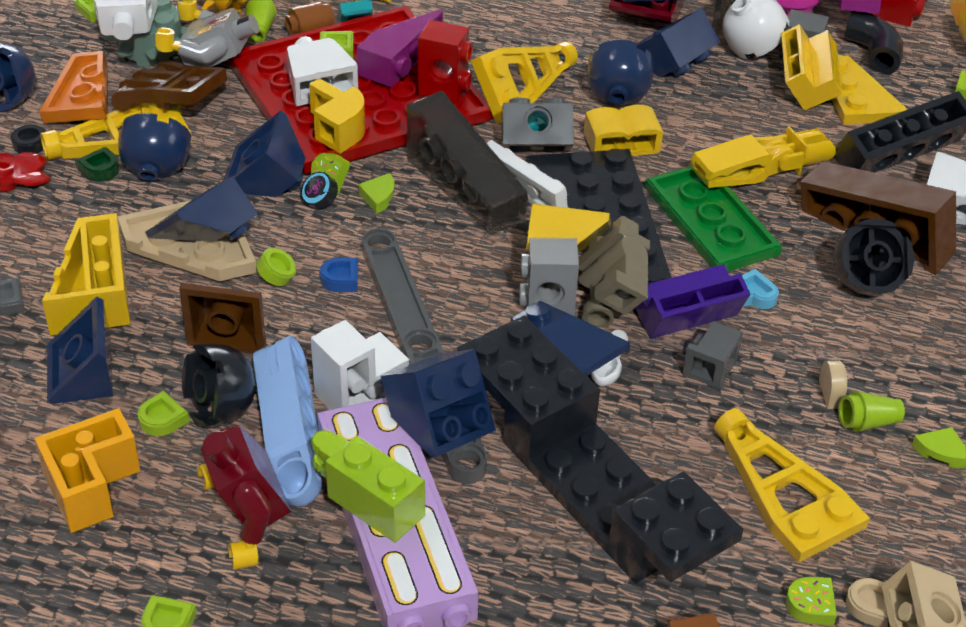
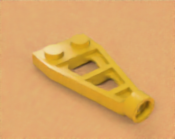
[470,42,578,124]
[40,102,192,161]
[714,408,870,563]

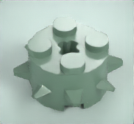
[103,0,188,66]

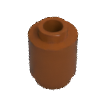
[285,2,335,35]

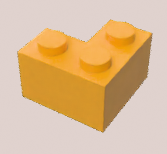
[34,408,141,533]

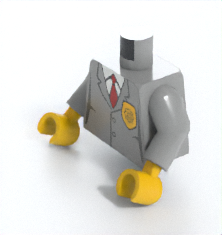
[155,0,259,67]

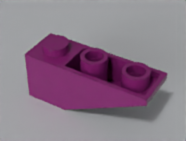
[357,9,443,87]

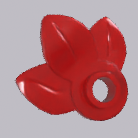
[0,152,51,191]

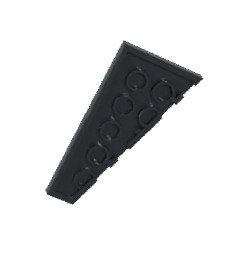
[526,149,672,296]

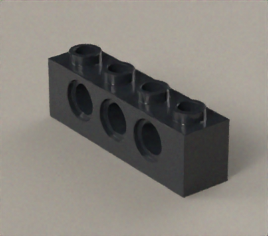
[834,91,966,173]

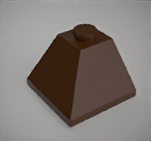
[179,283,266,354]

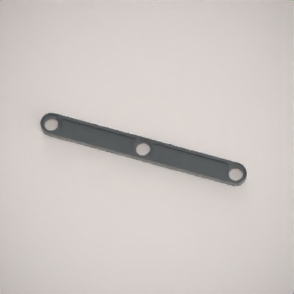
[362,228,487,484]

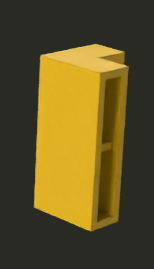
[781,24,843,110]

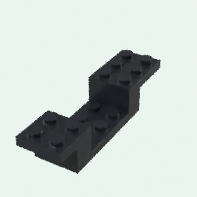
[457,315,743,584]

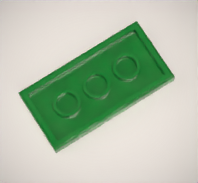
[644,166,782,272]

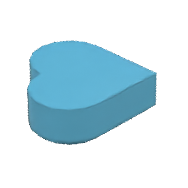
[742,269,779,309]

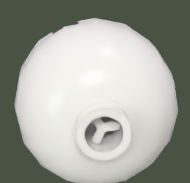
[722,0,790,59]

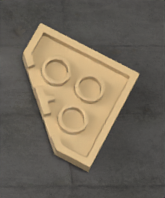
[117,200,257,281]

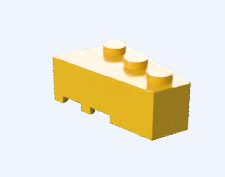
[42,213,131,336]

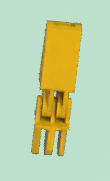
[690,126,836,188]

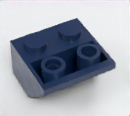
[381,349,496,457]

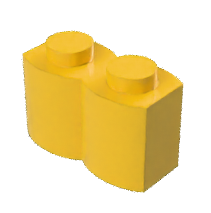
[583,105,663,156]

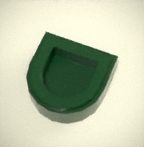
[75,147,119,182]

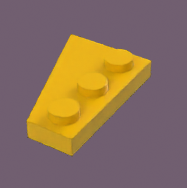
[831,55,908,125]

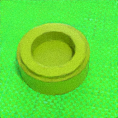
[256,248,296,286]

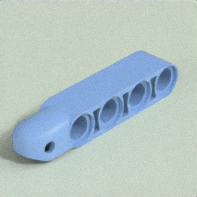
[253,335,322,507]

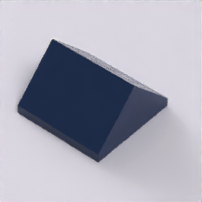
[47,297,113,404]

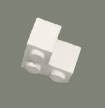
[311,320,409,410]

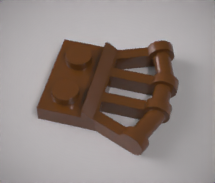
[111,60,227,111]

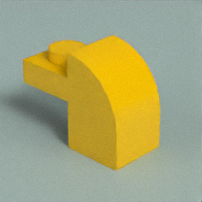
[309,78,365,154]

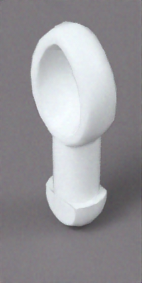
[591,330,628,387]

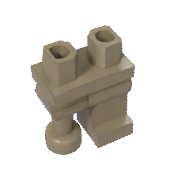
[578,216,650,328]

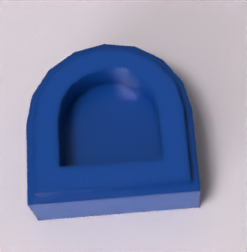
[319,258,358,292]

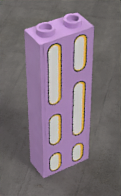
[317,398,479,627]

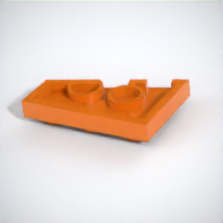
[39,51,108,124]

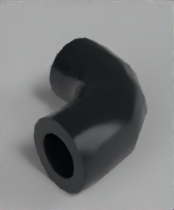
[844,11,904,75]

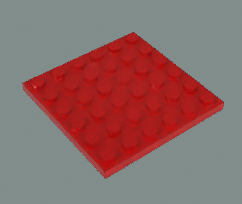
[228,6,494,174]

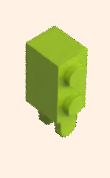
[311,429,425,543]

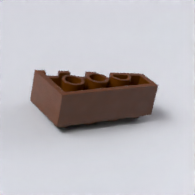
[800,161,956,275]

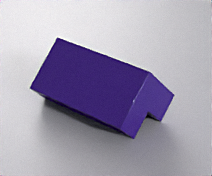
[636,264,751,339]

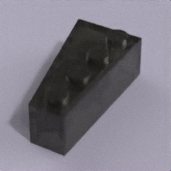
[407,91,528,235]

